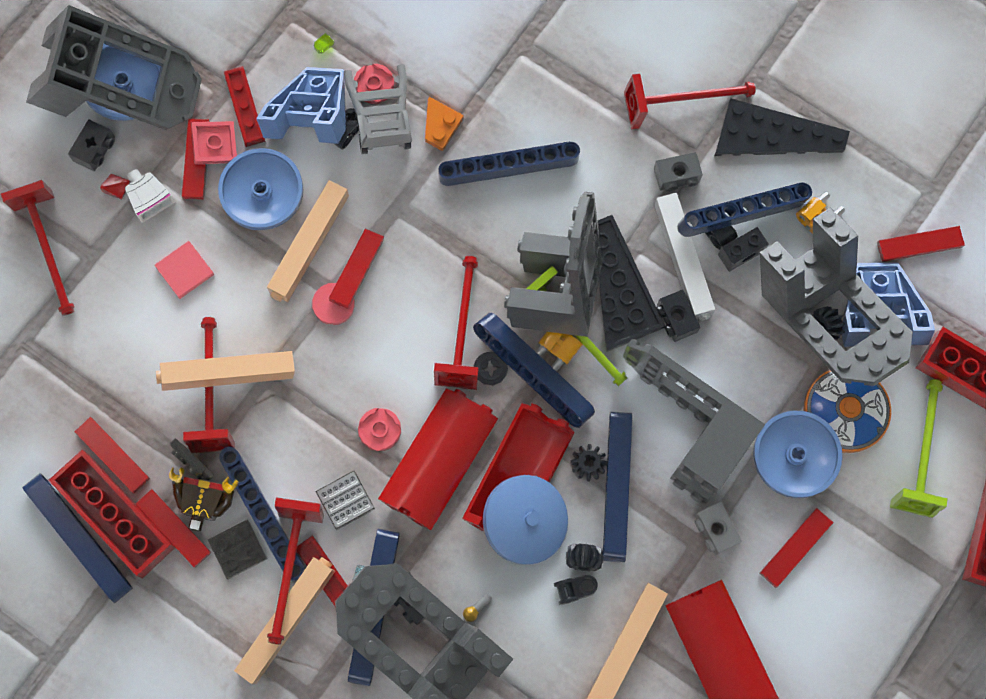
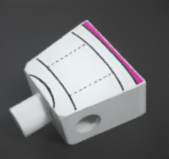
[125,169,175,223]

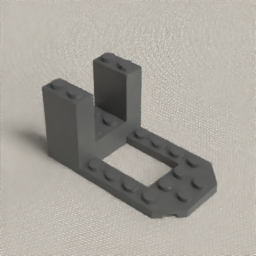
[26,5,202,130]
[504,192,603,337]
[760,207,913,386]
[623,339,765,504]
[335,563,513,699]

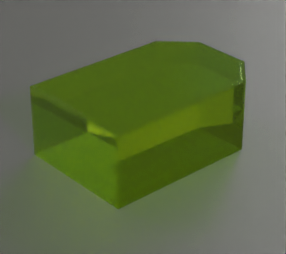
[314,33,334,53]

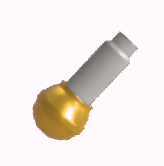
[463,594,492,622]

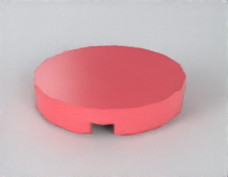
[354,64,394,104]
[312,283,355,325]
[358,408,401,451]

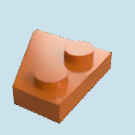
[425,97,464,151]

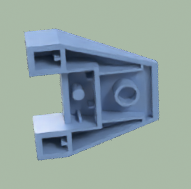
[257,67,346,144]
[842,262,935,347]

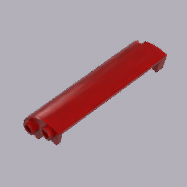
[378,388,498,530]
[462,403,575,531]
[665,580,779,699]

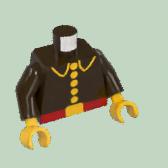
[169,467,239,531]

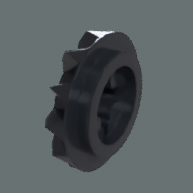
[474,352,508,386]

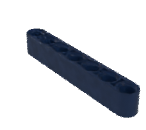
[438,141,580,186]
[677,182,813,237]
[473,313,595,428]
[603,412,632,562]
[219,447,306,582]
[22,473,133,603]
[348,529,400,686]

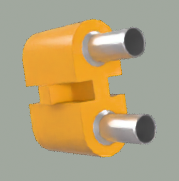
[796,192,845,234]
[536,332,583,371]

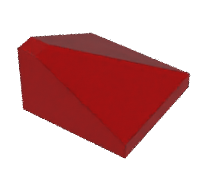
[100,174,131,200]

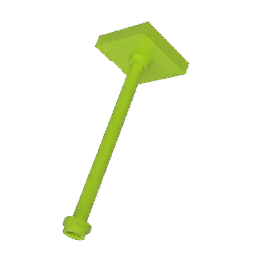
[526,266,628,387]
[890,379,948,518]

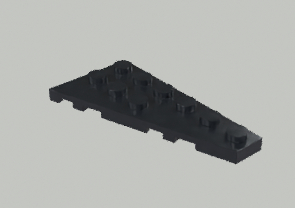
[714,98,850,156]
[598,215,665,352]

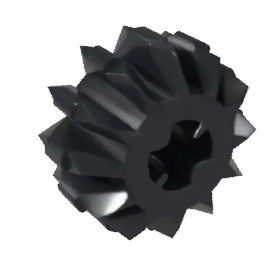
[812,306,845,341]
[570,444,608,482]
[565,543,604,572]

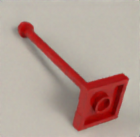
[624,74,756,130]
[1,180,75,316]
[434,256,478,390]
[183,317,235,453]
[267,497,324,645]

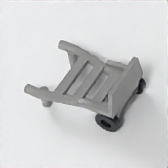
[344,64,412,155]

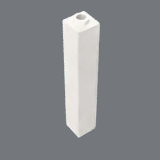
[654,193,715,321]

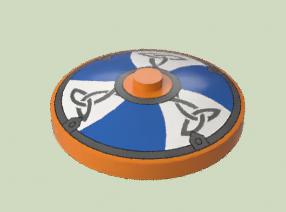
[803,370,891,453]

